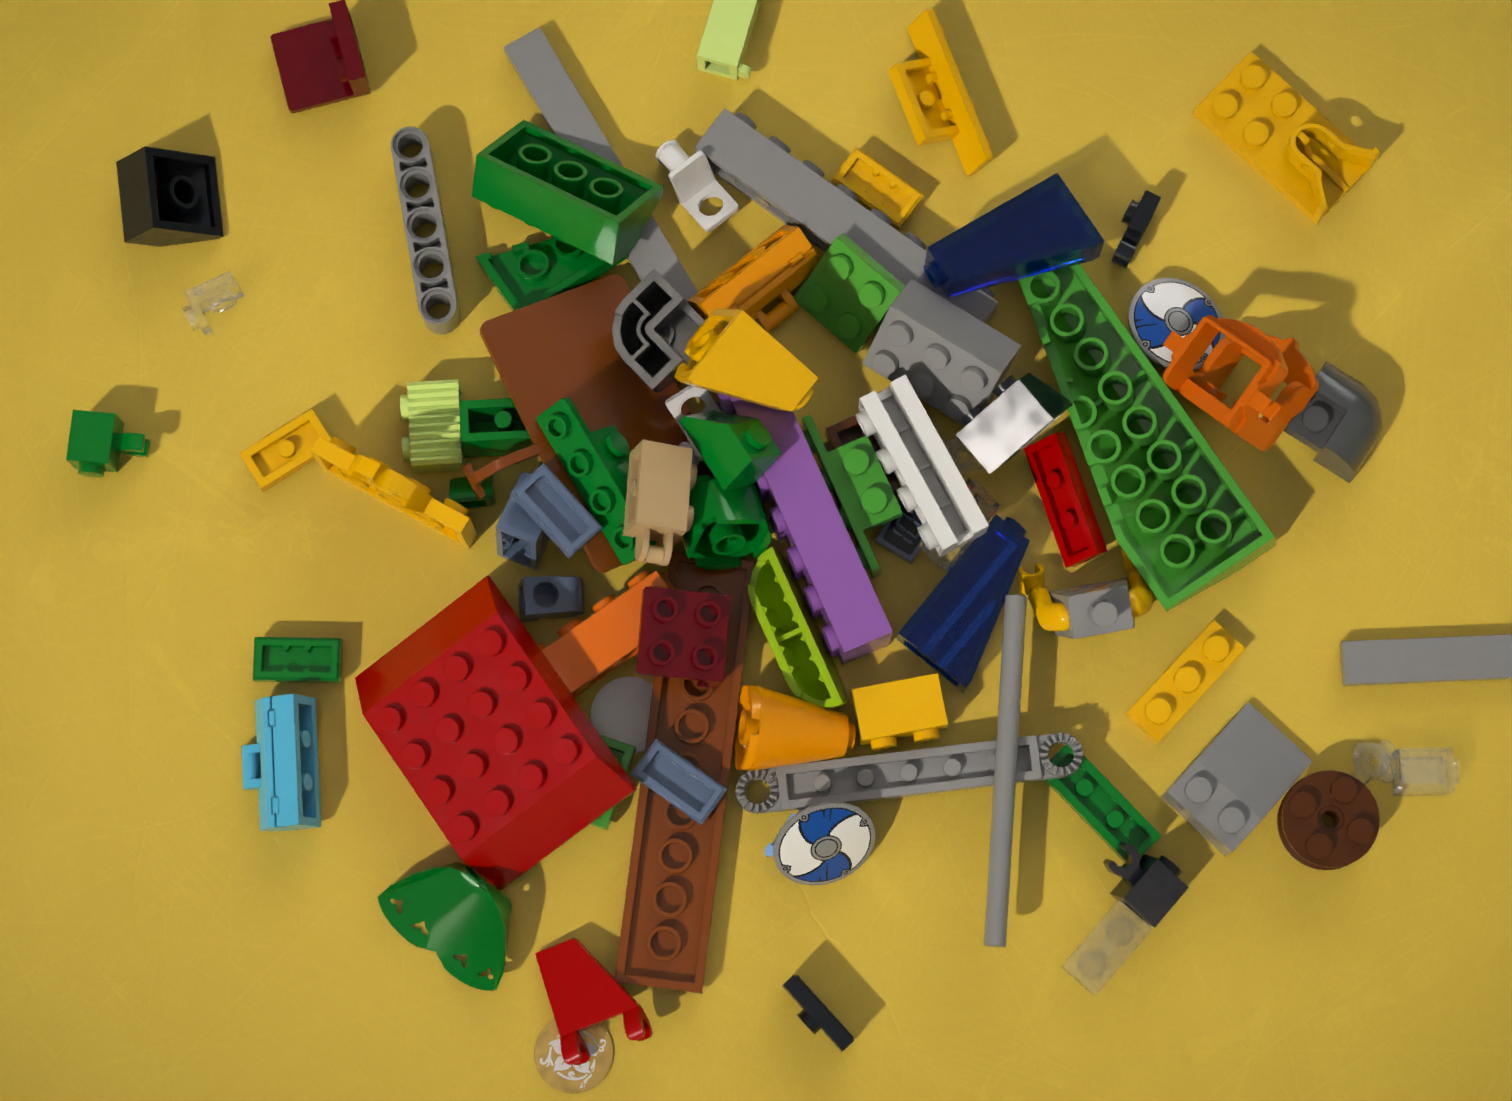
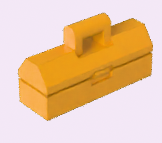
[687,225,820,333]

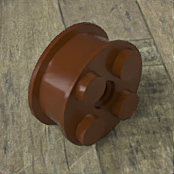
[1277,770,1380,870]

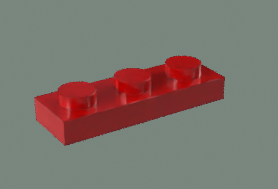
[1024,432,1108,568]

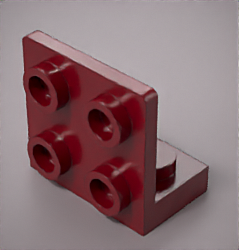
[271,0,371,113]
[636,586,731,688]

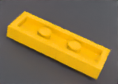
[1125,620,1246,744]

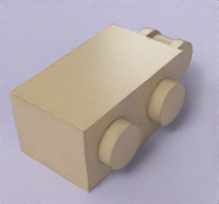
[623,440,697,566]

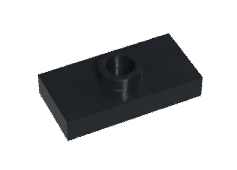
[782,975,854,1052]

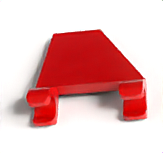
[535,938,653,1065]

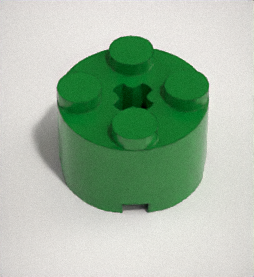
[682,475,772,570]

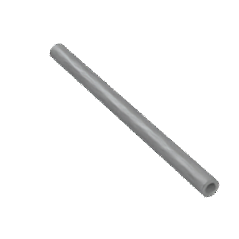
[984,595,1027,947]

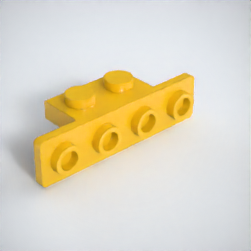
[888,9,993,175]

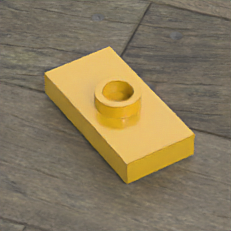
[831,147,924,231]

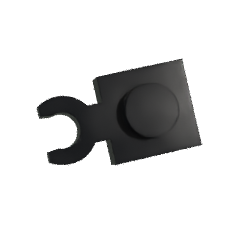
[1111,190,1161,269]

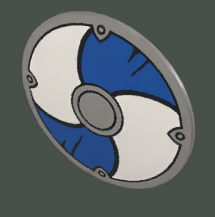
[1128,278,1224,370]
[773,801,876,885]

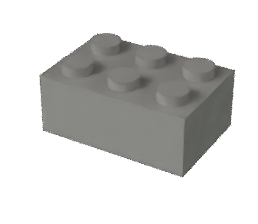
[862,279,1022,426]

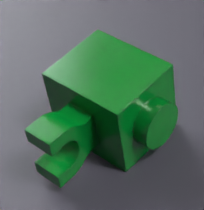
[66,410,150,477]

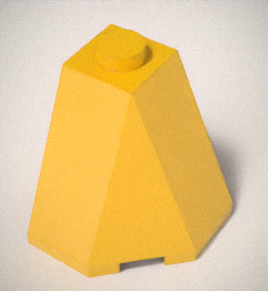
[674,309,818,412]

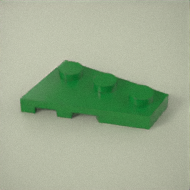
[476,236,628,311]

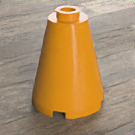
[733,684,856,772]

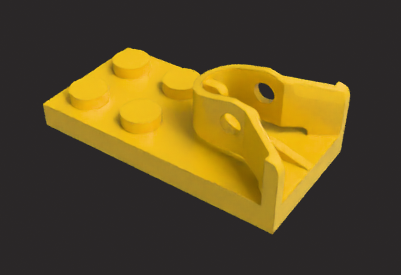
[1192,51,1380,225]

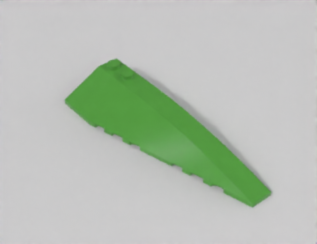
[996,195,1276,612]

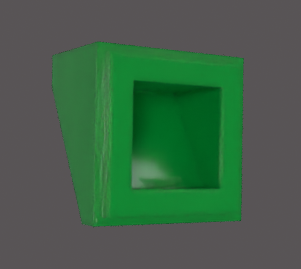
[449,476,496,509]

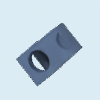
[518,576,584,622]

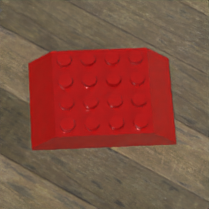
[355,576,637,890]

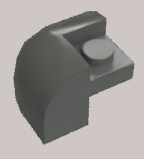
[612,268,705,393]
[1284,361,1382,483]

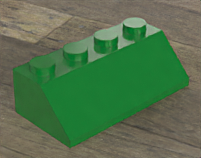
[472,120,664,265]

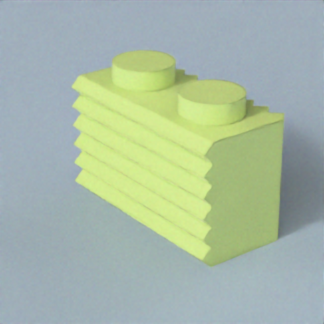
[400,379,465,474]

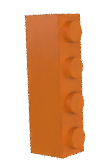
[538,569,675,698]

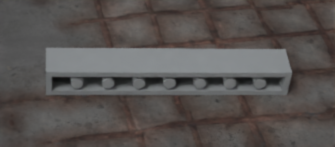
[694,108,998,324]

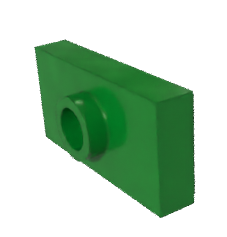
[253,637,343,683]

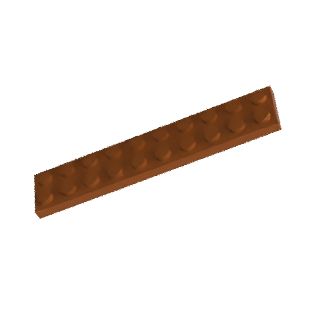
[615,551,756,994]

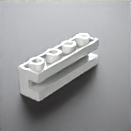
[855,374,989,557]

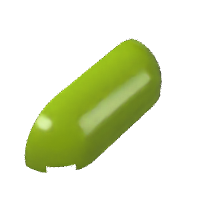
[747,546,847,708]

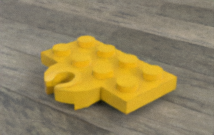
[310,436,478,549]

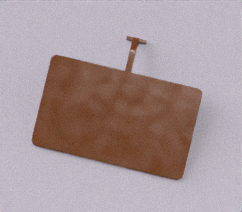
[463,274,715,573]

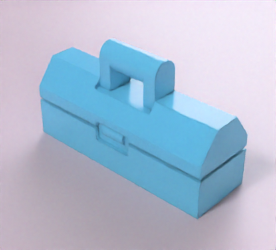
[241,694,321,831]

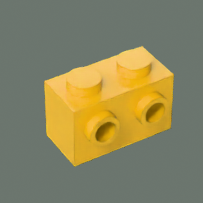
[851,673,948,750]

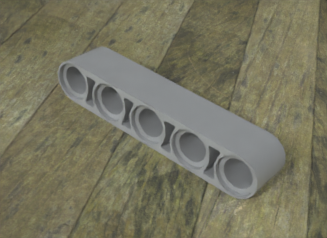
[391,127,461,334]

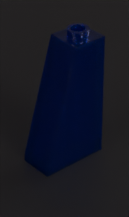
[923,173,1104,297]
[897,514,1030,693]

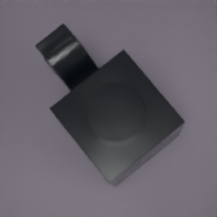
[1103,841,1189,927]

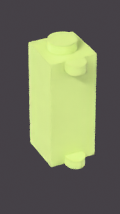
[697,0,761,81]

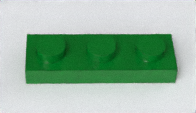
[1043,745,1162,863]

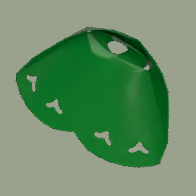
[378,862,512,991]

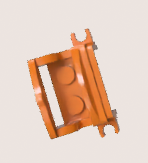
[1163,315,1319,452]

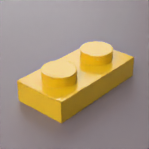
[239,409,331,492]

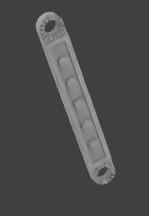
[735,733,1083,814]

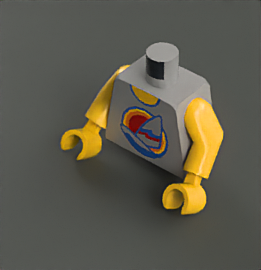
[1018,549,1153,639]

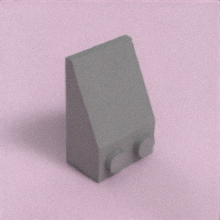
[1161,702,1313,856]

